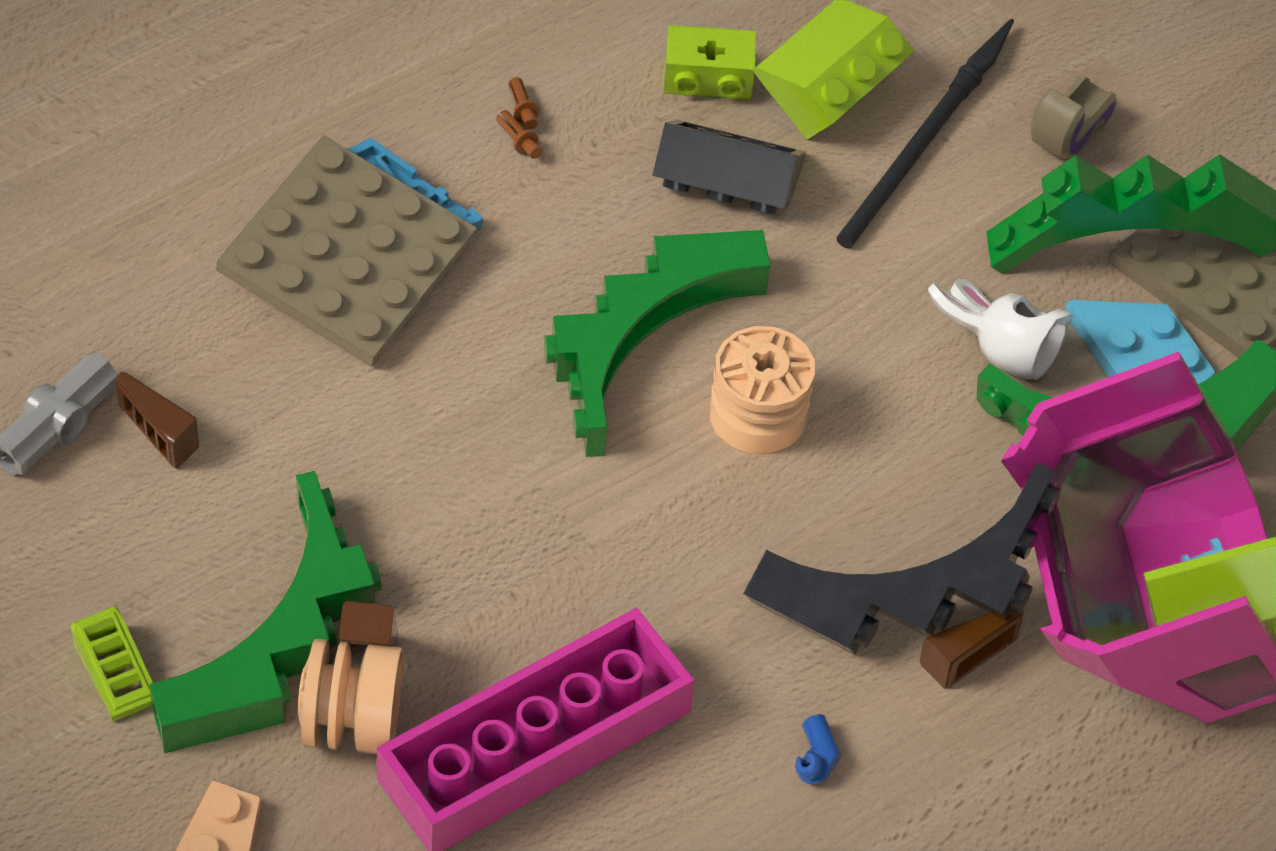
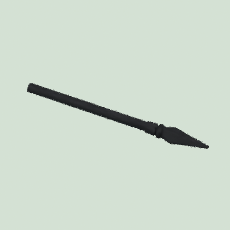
[837,19,1014,249]

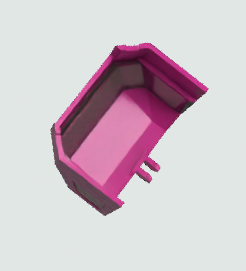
[1001,351,1276,723]

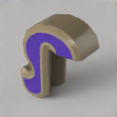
[1031,76,1117,159]

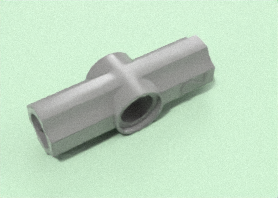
[0,353,118,476]

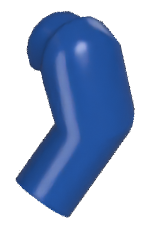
[795,714,841,784]

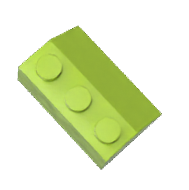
[752,0,915,140]
[1144,537,1276,640]

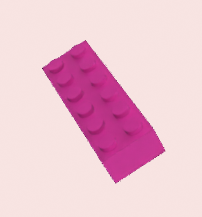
[377,607,695,851]

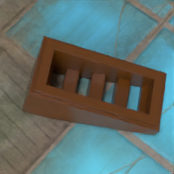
[115,371,199,469]
[339,601,398,647]
[920,610,1024,689]

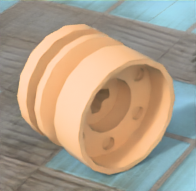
[710,326,815,454]
[298,639,403,754]

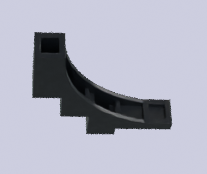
[743,462,1061,655]

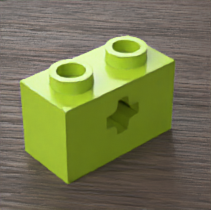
[664,25,756,100]

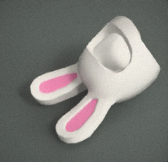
[928,279,1073,380]

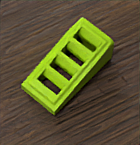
[71,606,153,722]

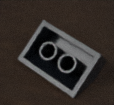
[652,120,806,214]

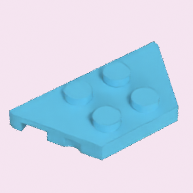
[1065,300,1215,384]

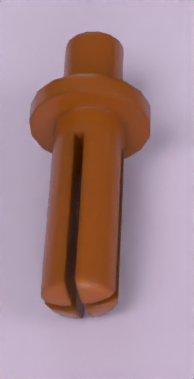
[508,77,540,129]
[496,110,542,159]

